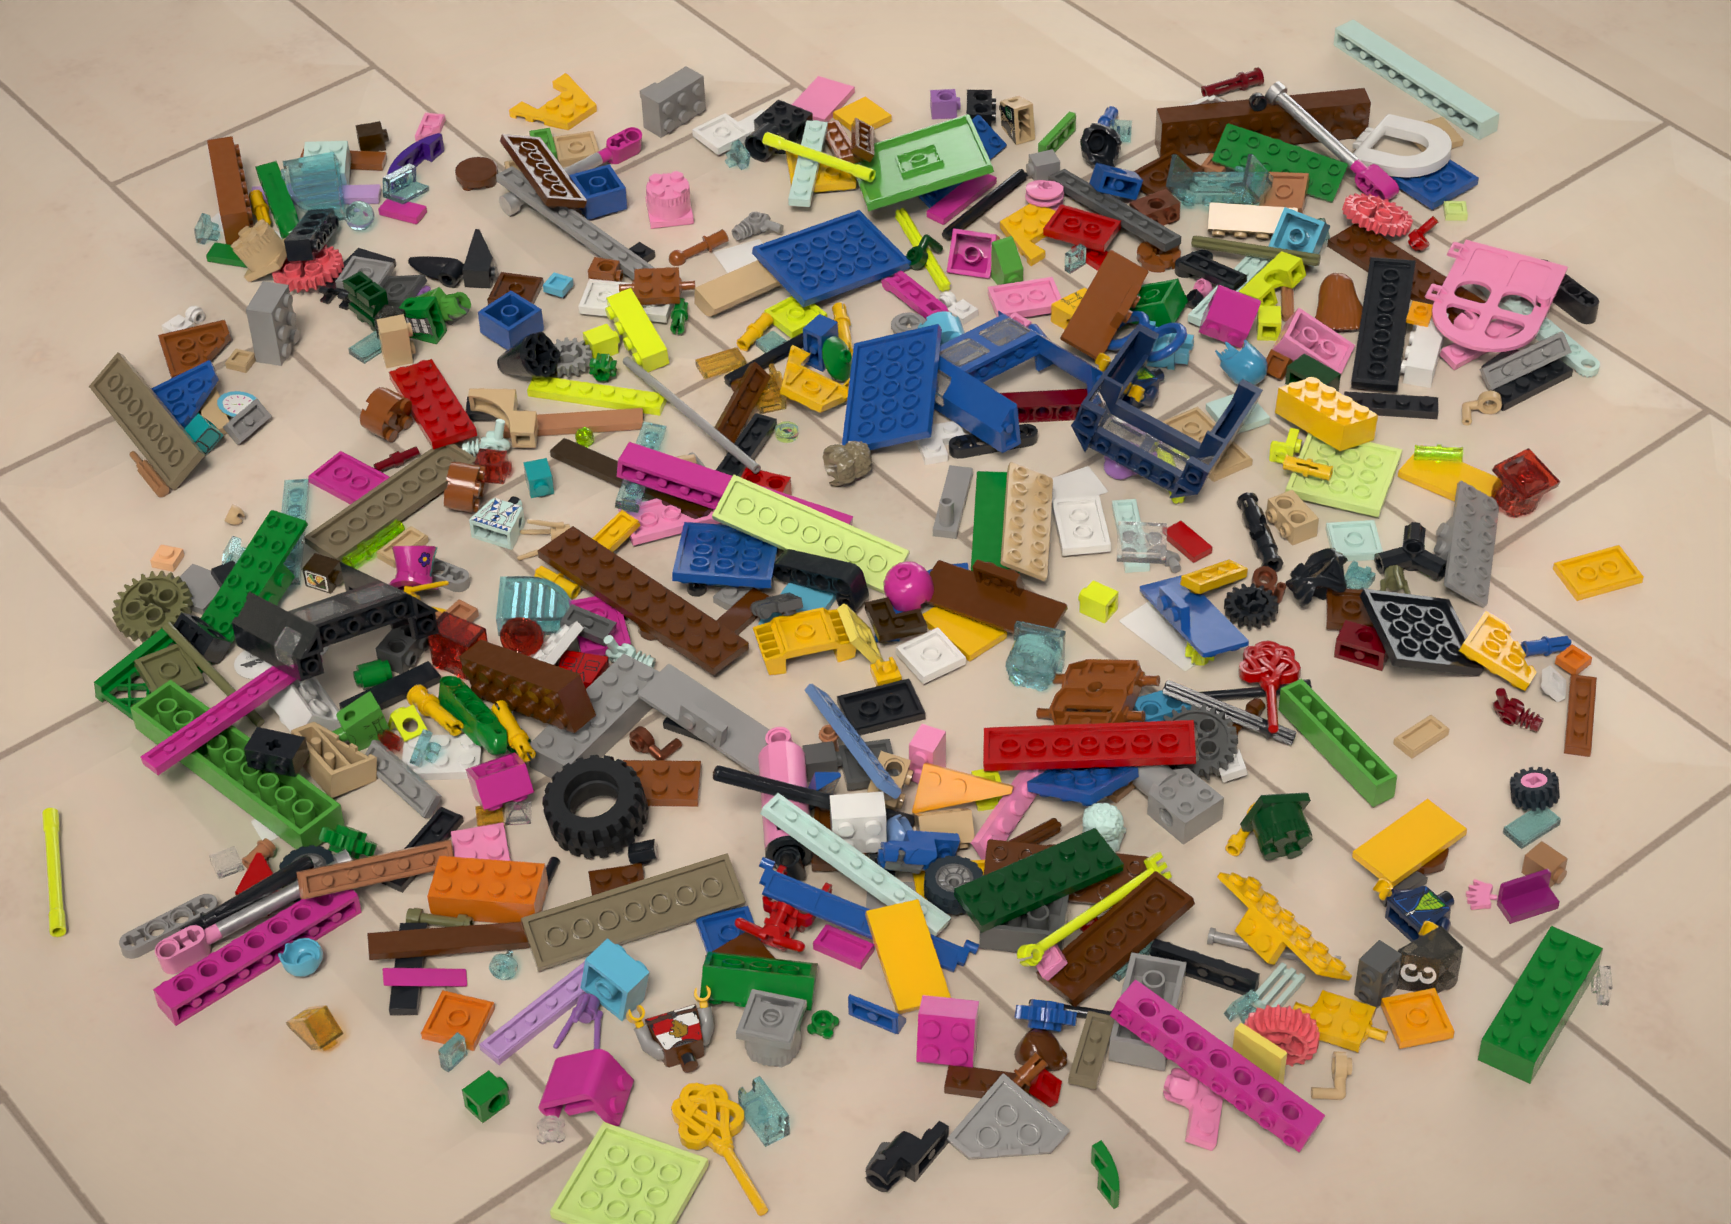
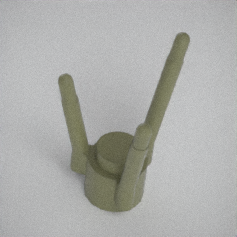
[1380,565,1411,594]

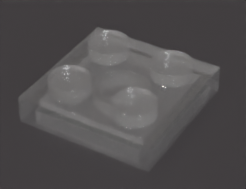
[1117,521,1167,564]

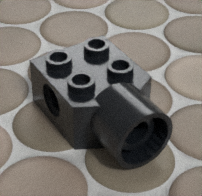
[745,99,813,161]

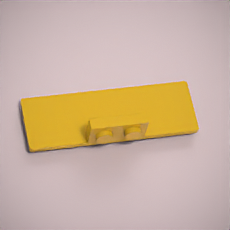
[1217,872,1352,981]

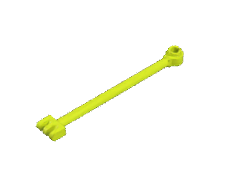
[1017,852,1172,967]

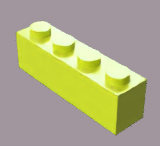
[605,288,669,372]

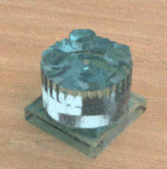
[1005,621,1066,691]

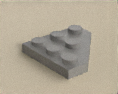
[946,1073,1070,1160]

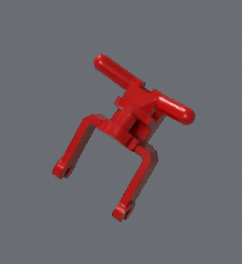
[735,865,833,952]

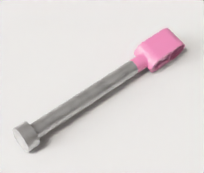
[155,849,352,974]

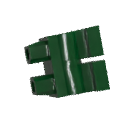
[342,271,391,333]

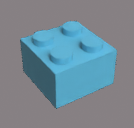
[1269,207,1330,267]
[580,938,650,1021]

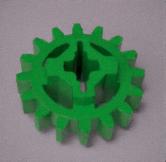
[318,824,378,859]

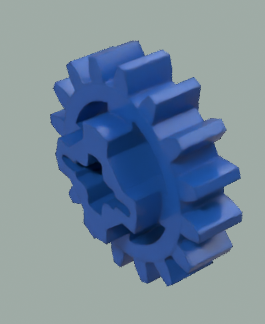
[1015,999,1077,1032]

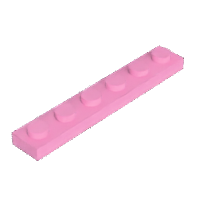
[971,769,1048,860]

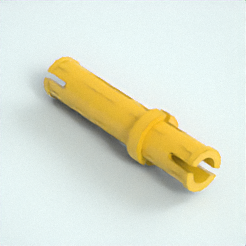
[832,302,853,356]
[491,700,536,762]

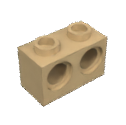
[1265,490,1319,546]
[867,751,914,810]

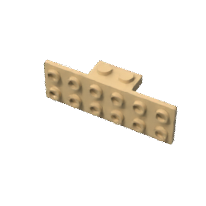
[1001,462,1053,581]

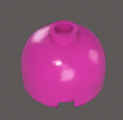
[883,561,934,612]

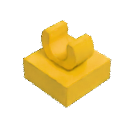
[870,657,902,686]

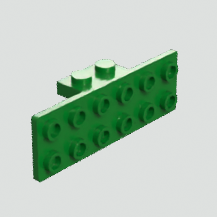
[1212,123,1348,203]
[971,471,1020,574]
[201,510,308,644]

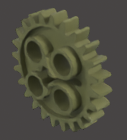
[112,571,194,643]

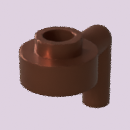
[1252,566,1286,603]
[629,726,682,760]

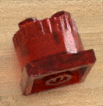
[1491,448,1561,518]

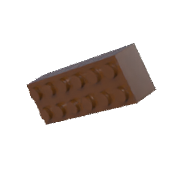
[459,639,596,733]

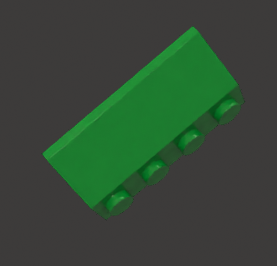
[700,952,818,1012]

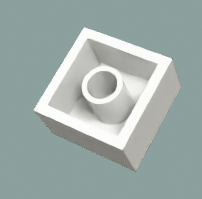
[830,792,887,853]

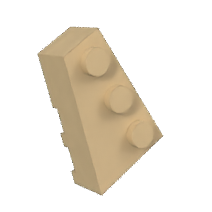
[291,722,377,798]

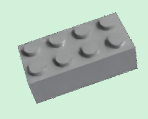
[1109,952,1187,1071]

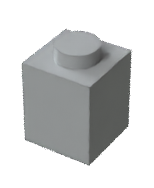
[1026,149,1060,181]

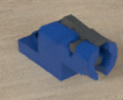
[878,830,960,874]

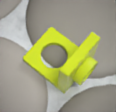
[388,705,427,742]

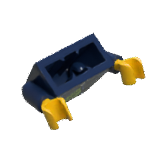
[1094,353,1164,409]
[1373,878,1454,950]

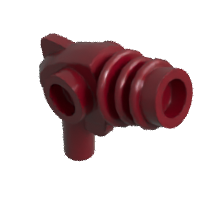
[1493,688,1544,732]

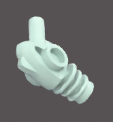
[462,419,511,458]
[604,635,656,668]

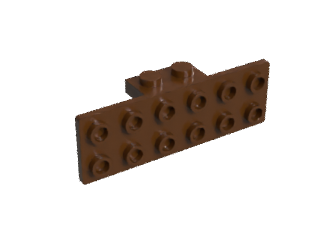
[925,559,1068,643]
[984,839,1149,907]

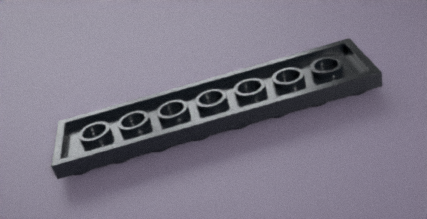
[1351,257,1416,392]

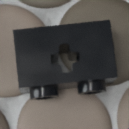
[244,727,309,777]

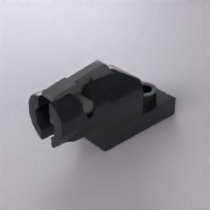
[865,1121,949,1192]

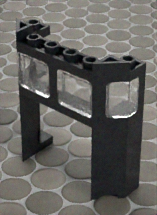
[232,562,439,681]

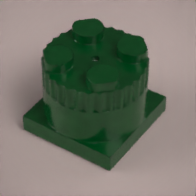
[1240,792,1313,860]

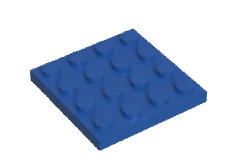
[672,522,778,589]

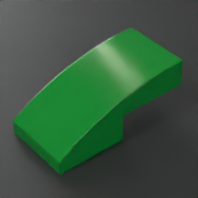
[1091,1140,1120,1209]

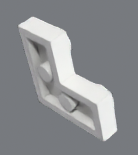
[916,421,965,465]

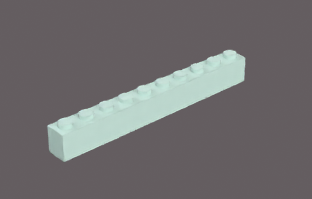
[1334,19,1500,140]

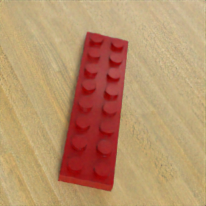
[983,720,1196,771]

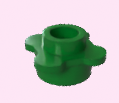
[807,1010,839,1039]

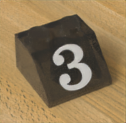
[1397,926,1463,994]

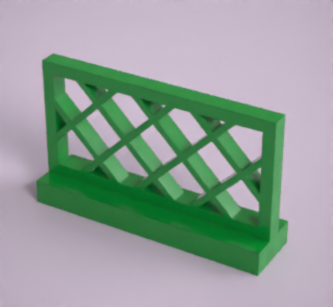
[94,627,212,721]

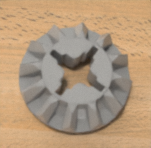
[891,312,926,334]

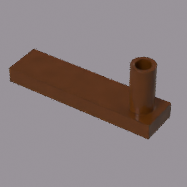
[714,362,771,444]

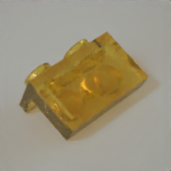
[756,364,789,414]

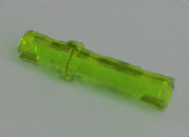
[342,519,405,568]

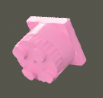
[645,171,694,229]

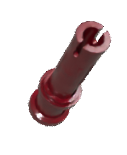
[1201,67,1264,97]

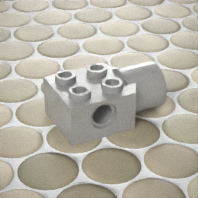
[1132,765,1224,845]

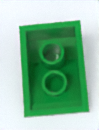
[1129,279,1188,327]

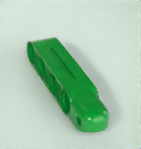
[255,161,299,239]
[438,676,507,756]

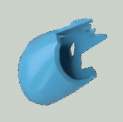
[1215,339,1268,385]

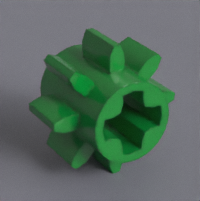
[589,353,617,382]

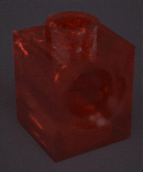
[474,448,512,484]

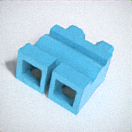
[1146,321,1194,370]

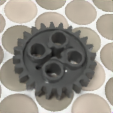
[1163,704,1238,780]

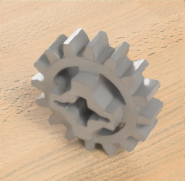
[552,337,592,377]

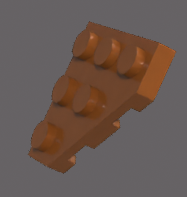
[158,319,231,378]

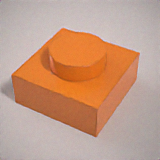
[1555,644,1592,675]

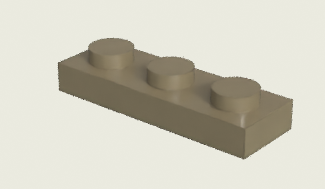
[1068,1011,1115,1090]

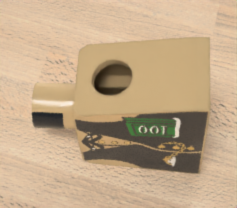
[999,96,1035,145]

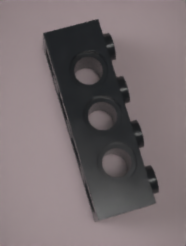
[284,208,339,261]

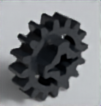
[1224,583,1279,629]

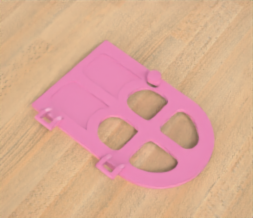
[1425,240,1568,352]

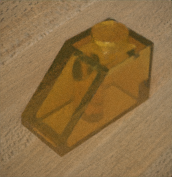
[286,1005,344,1051]

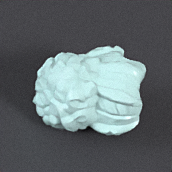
[1082,803,1126,852]

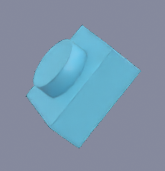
[543,272,574,298]

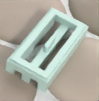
[1251,962,1306,1009]

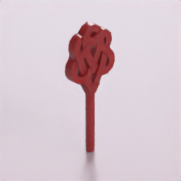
[1239,640,1301,733]

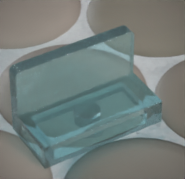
[383,164,429,204]

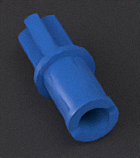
[1521,636,1572,657]

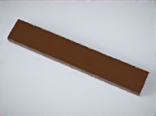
[367,922,530,960]

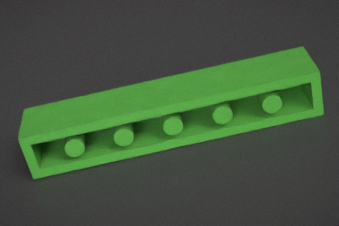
[1278,679,1397,807]

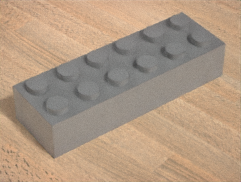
[528,654,659,778]

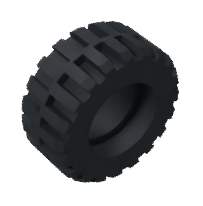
[542,755,648,859]

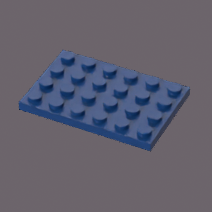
[752,210,911,307]
[842,324,942,450]

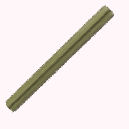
[1191,235,1321,266]

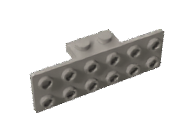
[1434,481,1499,608]
[638,664,770,776]

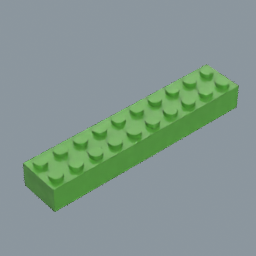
[130,680,345,849]

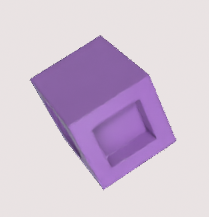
[930,89,961,119]

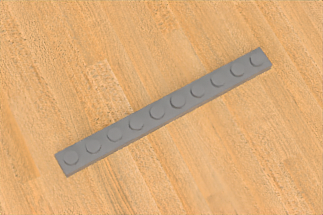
[496,166,654,280]

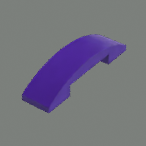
[387,133,444,195]

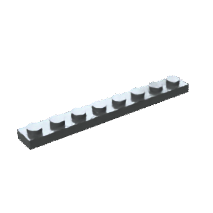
[1048,169,1181,252]

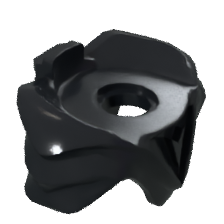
[1285,548,1348,606]

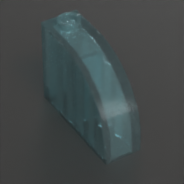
[281,152,346,221]
[496,576,571,636]

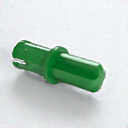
[670,298,688,334]

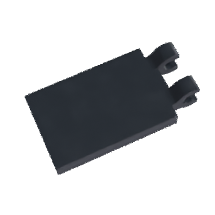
[319,248,396,310]

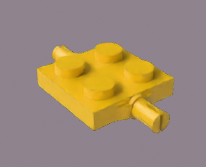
[1293,990,1388,1052]

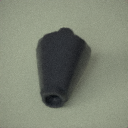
[497,331,560,379]

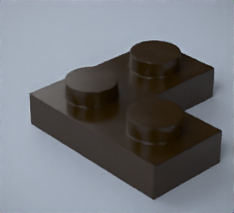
[865,597,927,643]

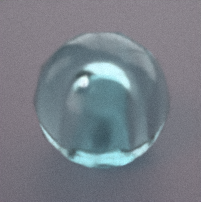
[344,201,375,231]

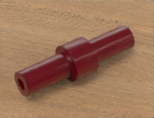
[373,446,420,471]

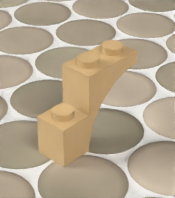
[468,388,539,448]

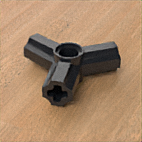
[1374,522,1447,581]

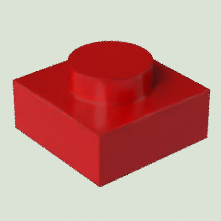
[1029,1068,1062,1108]

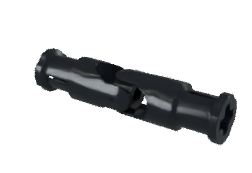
[1237,492,1284,572]

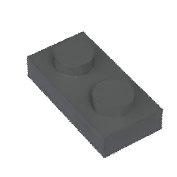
[560,604,617,646]

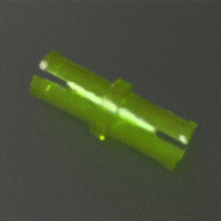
[1414,444,1463,463]

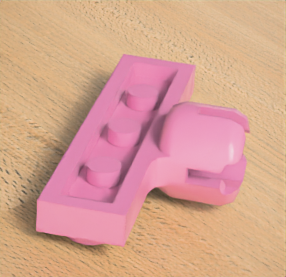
[1440,310,1524,370]
[1163,1068,1223,1151]

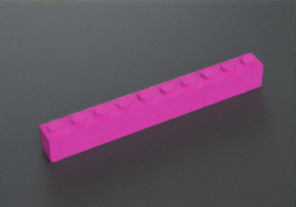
[617,442,853,526]

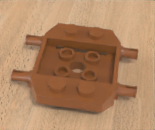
[1036,659,1160,725]

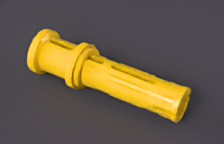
[407,685,464,736]

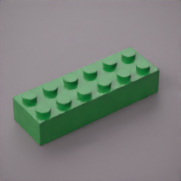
[1478,926,1603,1084]

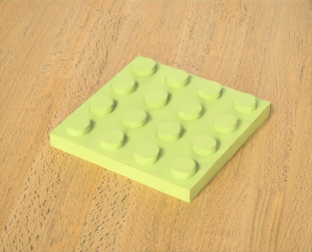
[1285,433,1403,517]
[550,1122,709,1224]

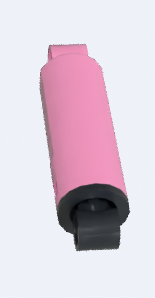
[758,727,813,881]

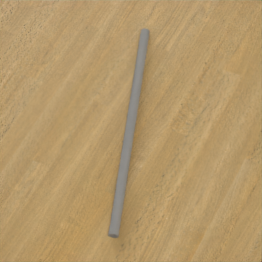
[623,356,761,473]

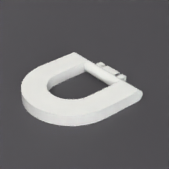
[1352,114,1452,177]

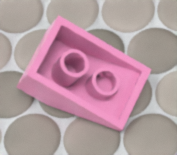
[1272,308,1355,374]

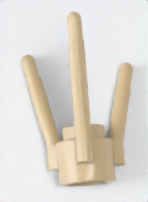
[517,519,570,560]

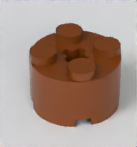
[360,387,413,442]
[444,462,486,513]

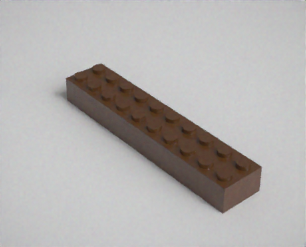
[1155,88,1371,157]

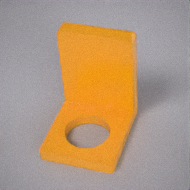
[1406,301,1433,327]

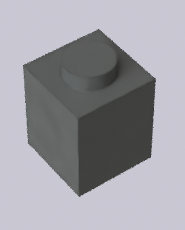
[802,741,842,782]

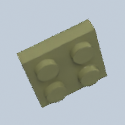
[134,644,204,693]

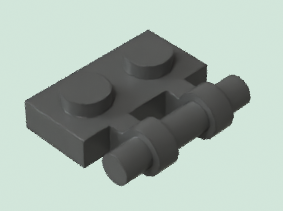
[750,592,803,619]

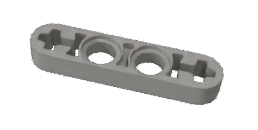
[119,894,218,959]

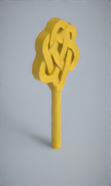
[671,1083,768,1216]

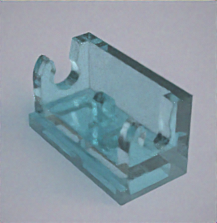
[737,1076,790,1147]

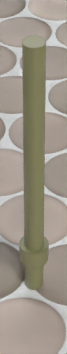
[163,622,265,727]

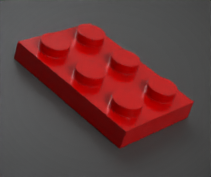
[1043,204,1121,252]

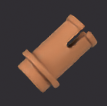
[819,725,839,751]
[242,838,276,869]

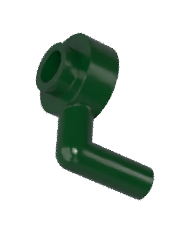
[906,234,943,270]

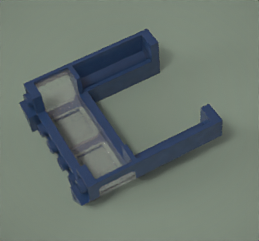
[1071,324,1263,499]

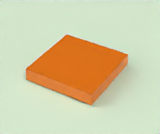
[421,990,495,1051]

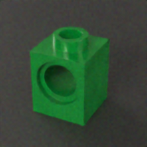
[462,1070,510,1123]

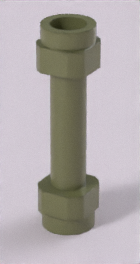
[406,908,474,927]

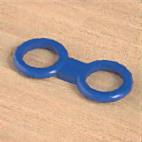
[1107,311,1187,363]

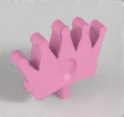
[1466,879,1497,910]

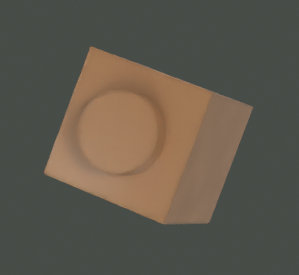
[1521,841,1568,888]

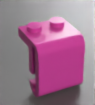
[538,1049,634,1126]

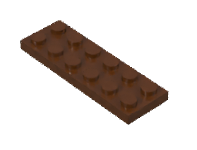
[500,134,587,209]
[1036,871,1195,1007]

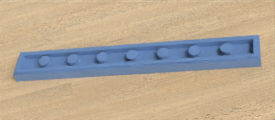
[805,684,902,799]

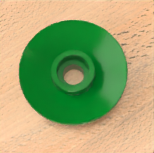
[822,336,852,382]

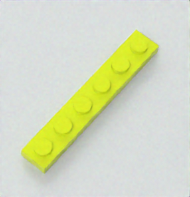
[527,377,667,416]

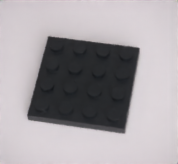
[1360,589,1484,676]

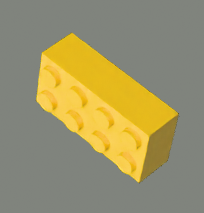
[1275,377,1378,451]

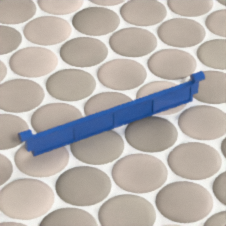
[759,857,979,973]

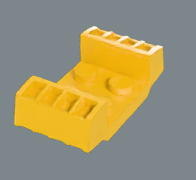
[753,607,857,675]

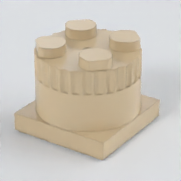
[231,219,287,282]

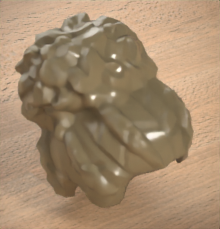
[823,441,872,487]

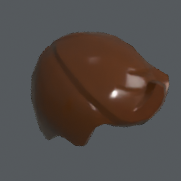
[1014,1028,1067,1071]

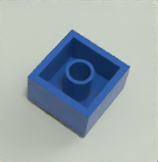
[569,164,627,220]
[478,291,544,350]

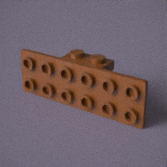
[1060,250,1149,359]

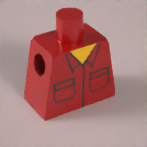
[559,650,610,689]

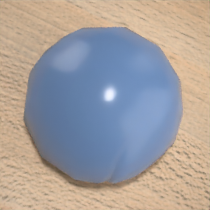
[886,814,913,842]

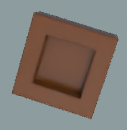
[1266,349,1293,381]

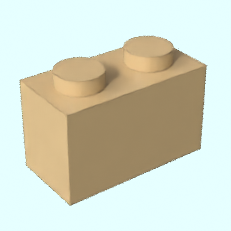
[377,314,416,369]

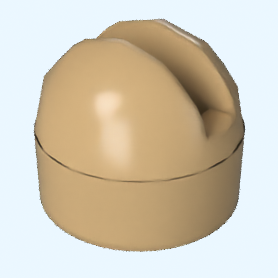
[224,504,245,525]

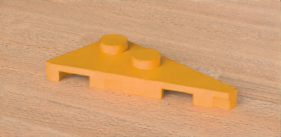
[912,763,1014,813]

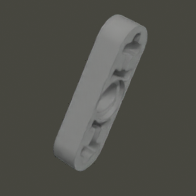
[431,558,470,592]

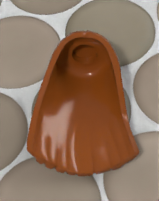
[1315,273,1363,330]

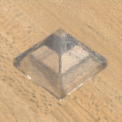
[504,802,532,825]

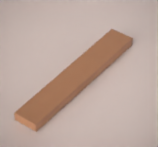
[503,408,644,438]
[296,840,454,899]

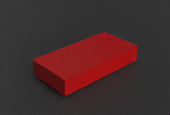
[1162,521,1213,563]

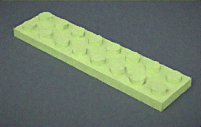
[712,475,910,594]

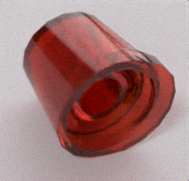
[500,617,544,656]

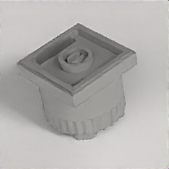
[736,989,807,1067]

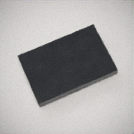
[837,679,926,736]

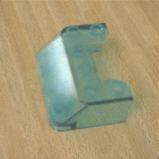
[1166,154,1274,206]

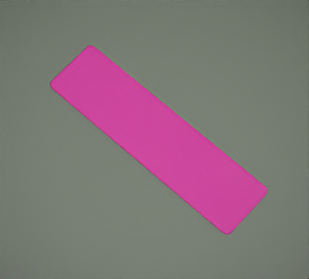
[382,968,467,987]

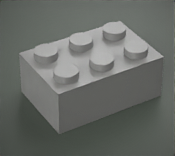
[641,66,706,138]
[246,281,300,366]

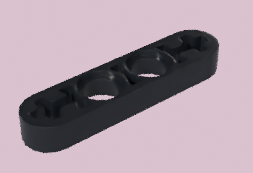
[949,424,1038,459]

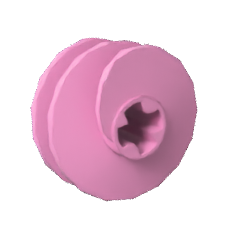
[1025,180,1064,210]

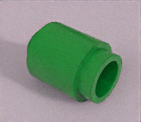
[353,659,392,690]

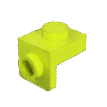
[1269,428,1302,463]

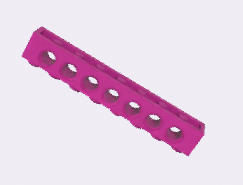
[153,889,362,1026]
[1110,979,1325,1152]

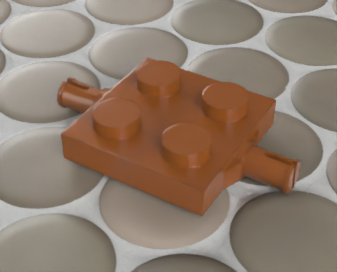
[619,267,695,305]

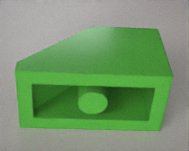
[991,236,1024,285]

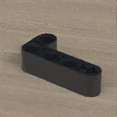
[1541,259,1599,324]
[774,549,869,613]

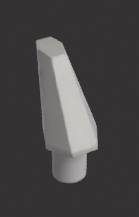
[1151,547,1181,573]

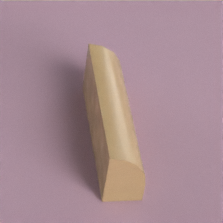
[694,260,781,317]

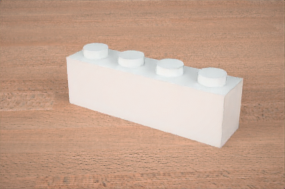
[1400,314,1449,388]

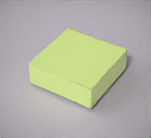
[1443,201,1468,221]

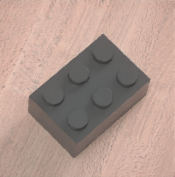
[979,895,1069,954]

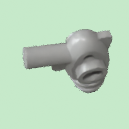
[731,212,784,240]

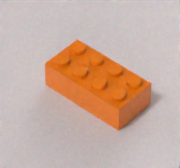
[427,856,548,923]

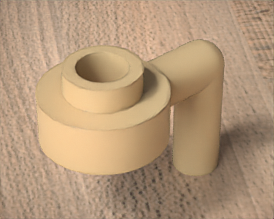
[1462,391,1502,425]
[1311,1051,1352,1100]

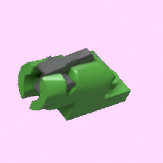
[417,287,471,325]

